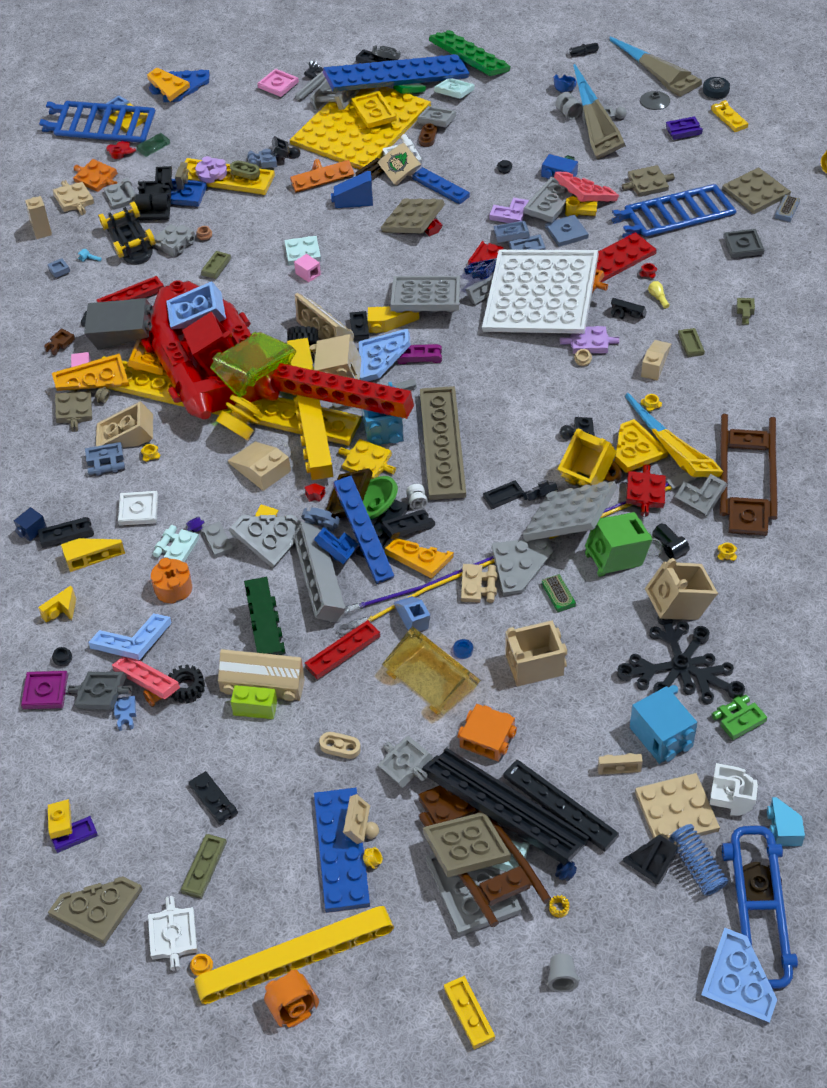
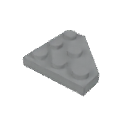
[228,515,301,568]
[491,537,552,596]

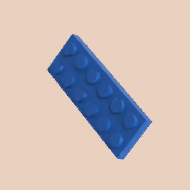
[314,787,370,913]

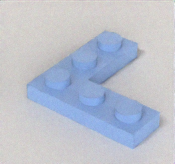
[88,613,172,660]

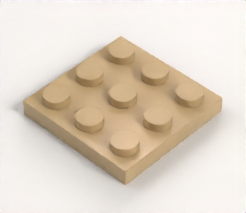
[635,773,720,841]

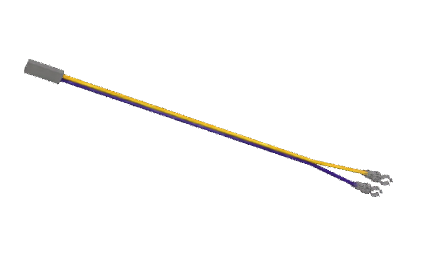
[330,472,700,637]

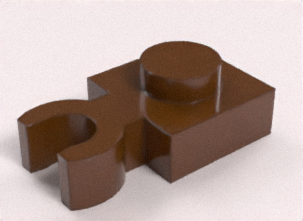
[44,328,75,355]

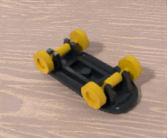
[98,201,156,264]

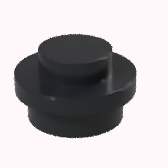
[497,160,513,174]
[52,647,73,666]

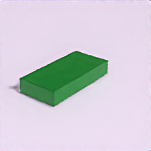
[393,83,426,94]

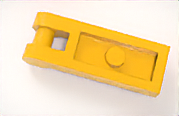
[711,100,748,132]

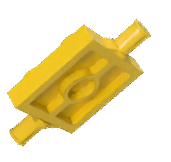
[338,439,396,479]

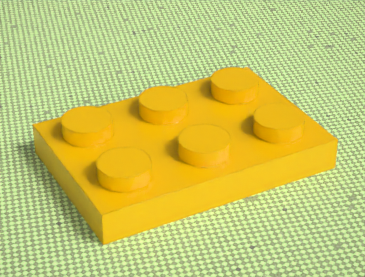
[351,91,396,129]

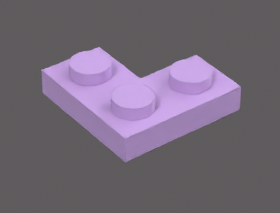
[489,197,529,223]

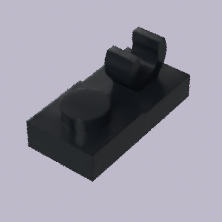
[611,298,647,319]

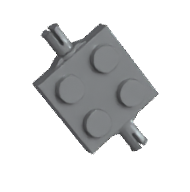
[378,736,433,788]

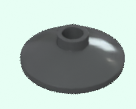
[640,91,670,110]

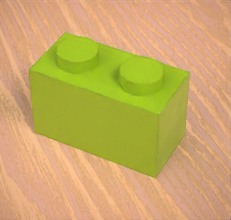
[231,685,278,719]

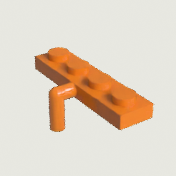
[290,159,354,193]

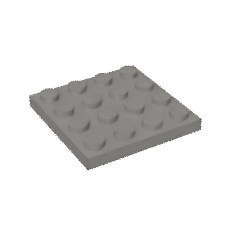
[390,276,460,313]
[523,481,617,541]

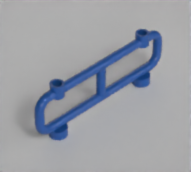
[721,826,798,989]

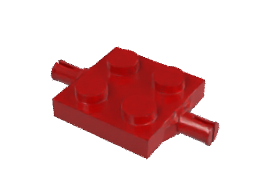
[626,464,666,517]

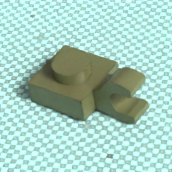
[736,298,755,325]

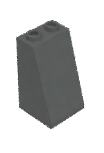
[84,298,153,350]

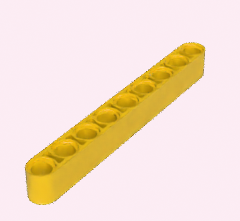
[194,906,394,1004]

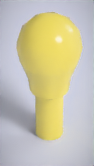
[648,281,670,309]

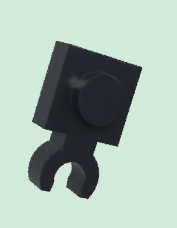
[522,480,558,501]

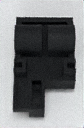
[135,166,173,220]

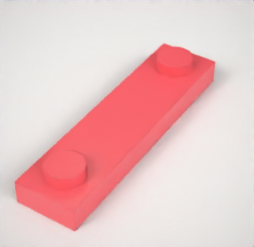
[112,656,180,699]

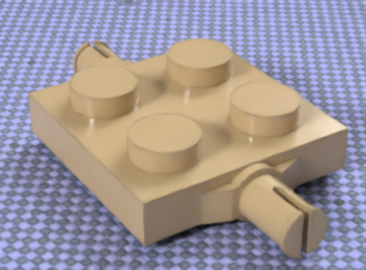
[53,180,94,215]

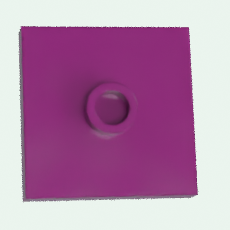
[21,671,68,709]

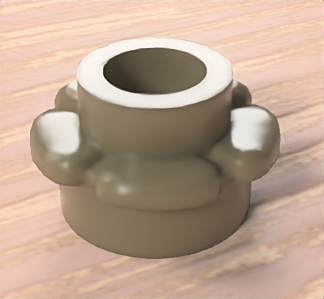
[95,387,111,404]

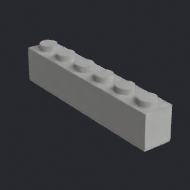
[293,522,345,622]

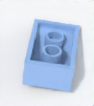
[167,281,226,329]

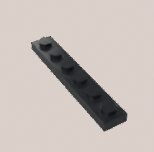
[503,759,619,852]

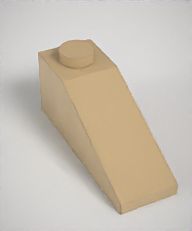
[641,340,672,381]

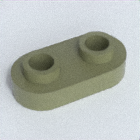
[230,160,260,180]

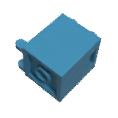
[361,382,404,446]
[629,685,698,764]

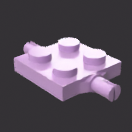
[560,326,619,354]

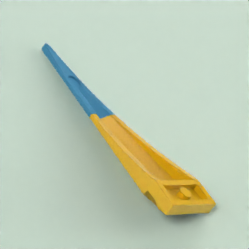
[625,393,723,477]

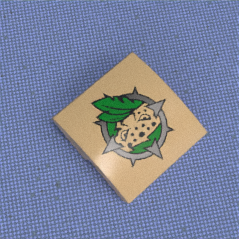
[377,142,421,185]

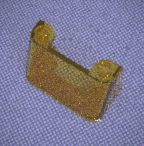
[382,626,481,715]

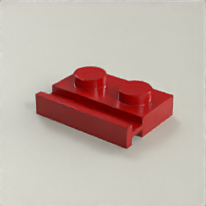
[468,241,504,272]

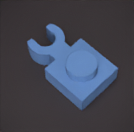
[114,696,136,731]

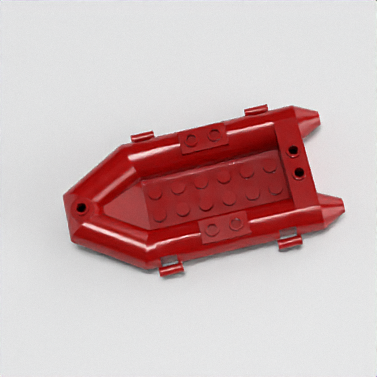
[141,280,280,420]

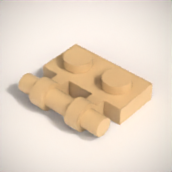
[461,564,497,603]

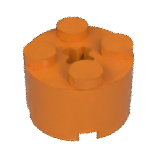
[151,558,193,603]
[264,969,319,1027]

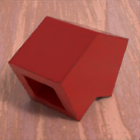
[425,219,443,237]
[304,483,326,502]

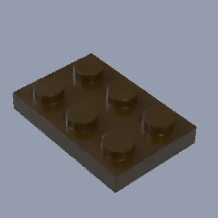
[326,468,373,519]

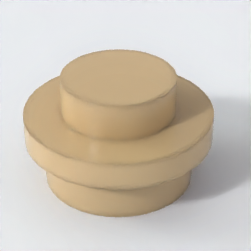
[574,349,592,366]

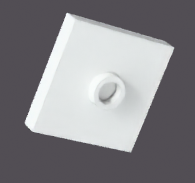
[118,491,158,526]

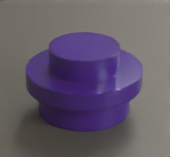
[186,517,205,533]

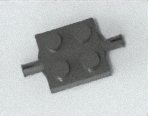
[68,671,133,710]

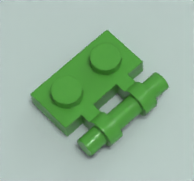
[711,695,767,740]

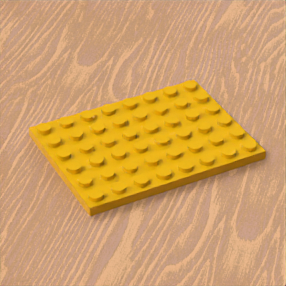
[290,87,431,169]

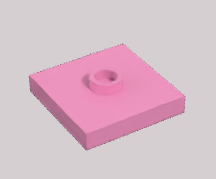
[257,69,299,97]

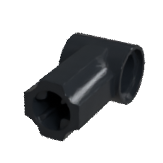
[652,523,690,559]

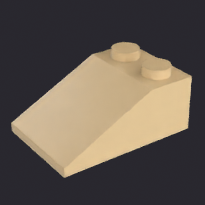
[96,401,153,448]
[227,441,291,491]

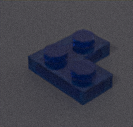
[464,258,497,280]

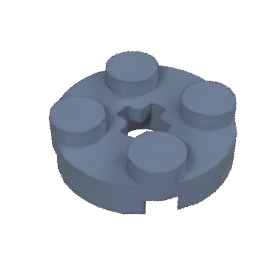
[301,508,340,533]

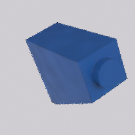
[331,171,373,208]

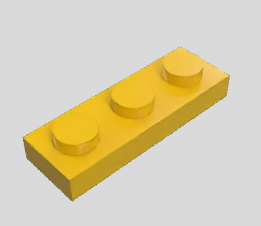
[443,975,495,1050]

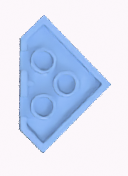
[359,329,411,381]
[701,928,777,1023]

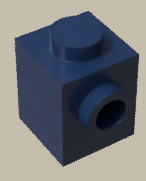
[13,507,47,541]

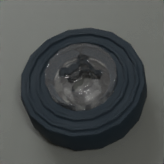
[703,77,730,99]

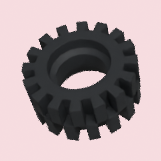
[287,326,318,347]
[168,665,205,703]

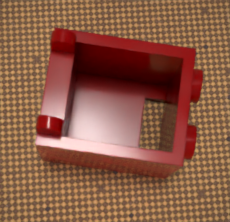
[182,311,245,377]

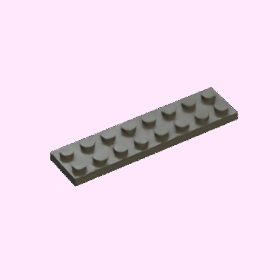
[420,386,466,500]

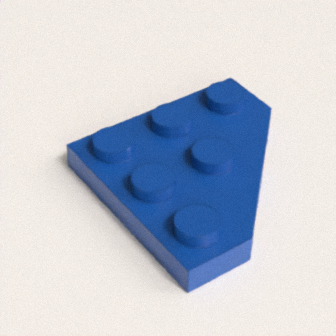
[163,69,210,103]

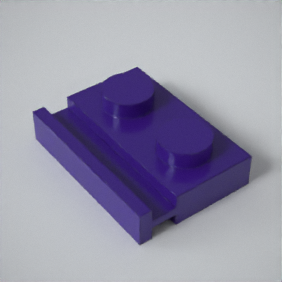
[665,116,703,140]

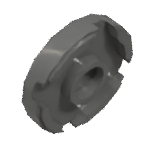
[372,45,401,59]

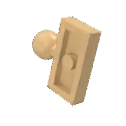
[343,794,379,844]

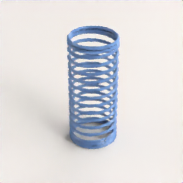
[669,824,729,896]

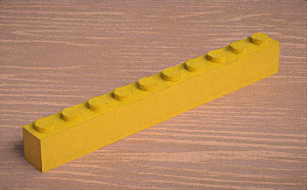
[285,338,333,480]

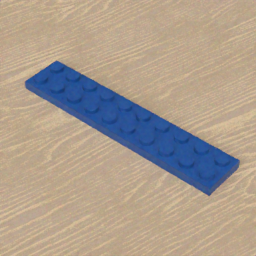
[323,54,470,92]

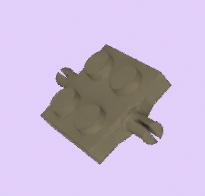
[622,165,675,197]
[55,390,92,432]

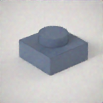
[47,258,70,278]

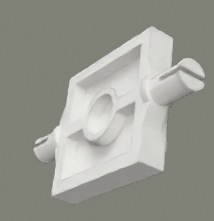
[148,896,198,971]

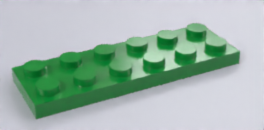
[429,30,511,76]

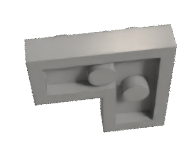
[675,474,728,517]

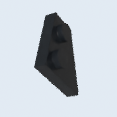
[622,833,681,884]

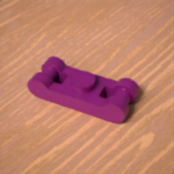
[397,344,442,364]

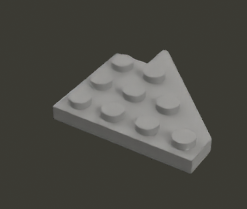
[425,854,522,936]

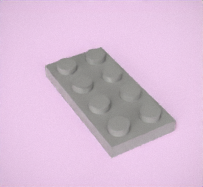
[523,177,576,222]

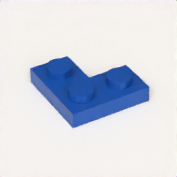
[313,527,359,564]

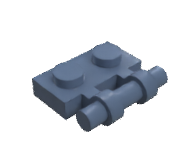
[247,149,277,168]
[85,442,125,476]

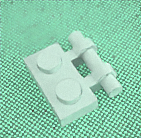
[153,525,199,562]

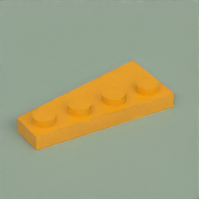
[52,353,130,391]

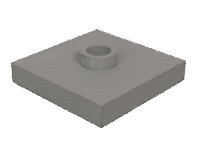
[417,106,456,127]

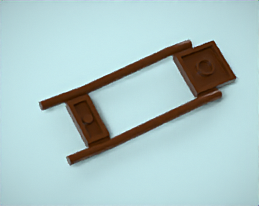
[720,414,778,536]
[418,785,551,927]

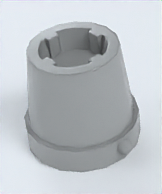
[546,954,580,992]

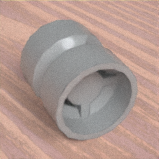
[555,92,583,120]

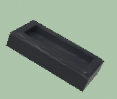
[483,480,524,509]

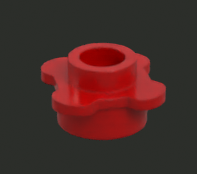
[639,263,657,278]

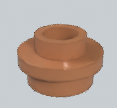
[196,226,212,240]

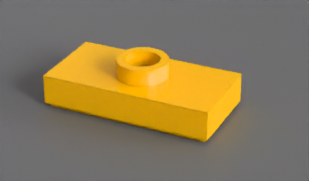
[48,799,72,839]

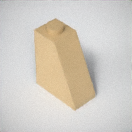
[25,196,52,239]

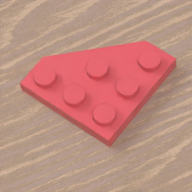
[554,172,619,202]

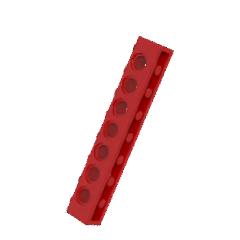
[272,363,414,419]

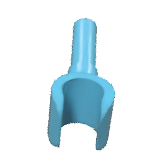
[78,249,102,262]

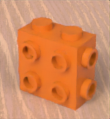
[457,703,517,762]

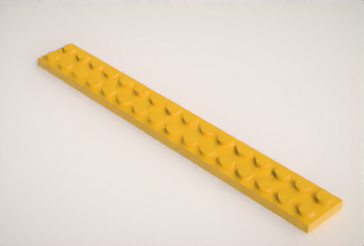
[102,356,362,446]

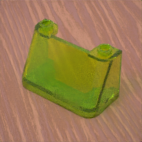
[210,332,297,397]

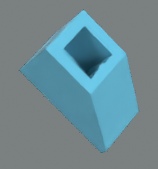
[767,797,805,847]

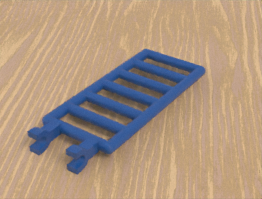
[39,101,156,143]
[611,184,736,238]

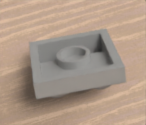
[152,224,196,258]

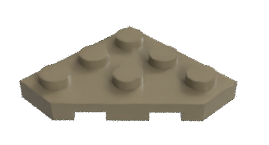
[48,876,143,944]

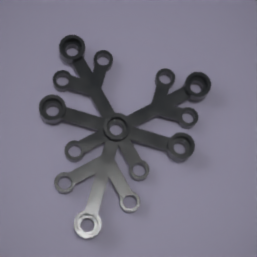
[617,616,745,704]

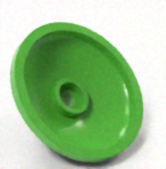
[363,476,398,520]

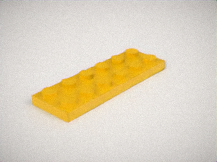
[185,158,275,195]

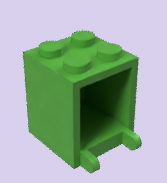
[585,512,653,577]

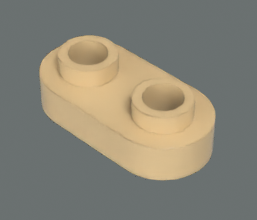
[319,732,361,759]

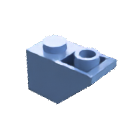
[394,596,430,635]

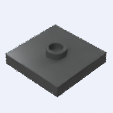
[723,229,765,258]

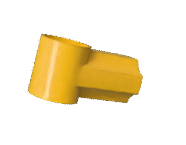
[565,196,597,217]

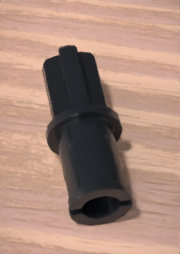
[569,42,599,57]

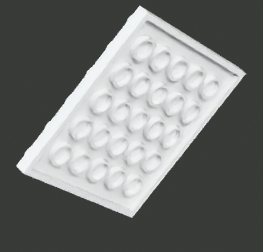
[482,250,599,334]

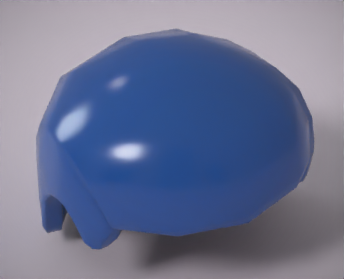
[553,74,577,93]

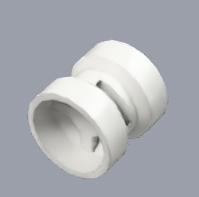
[406,484,428,510]

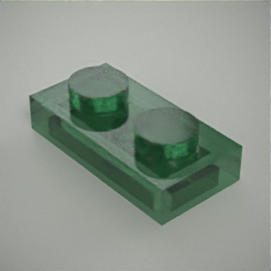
[136,133,170,157]

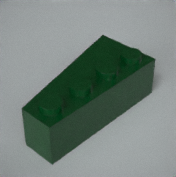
[244,577,286,655]

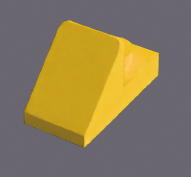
[38,585,76,623]

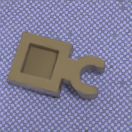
[175,162,189,190]

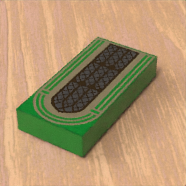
[542,574,576,613]

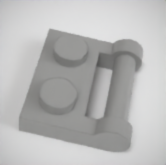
[103,178,136,210]

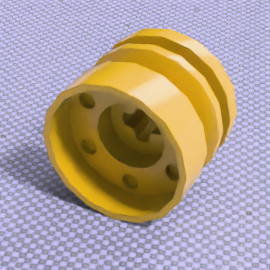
[216,395,264,440]

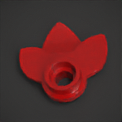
[106,141,136,159]

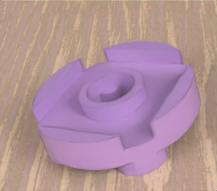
[195,156,227,183]

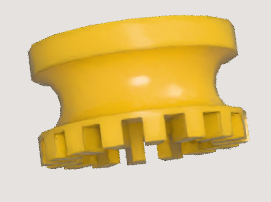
[549,895,570,918]

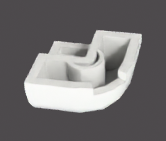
[709,763,758,816]

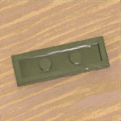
[181,834,227,899]

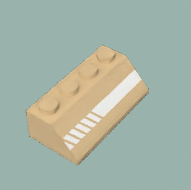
[295,293,354,342]
[218,649,305,701]

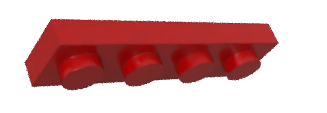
[96,276,164,302]
[304,620,381,680]

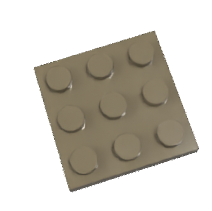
[722,167,791,214]
[381,198,445,233]
[423,812,511,878]

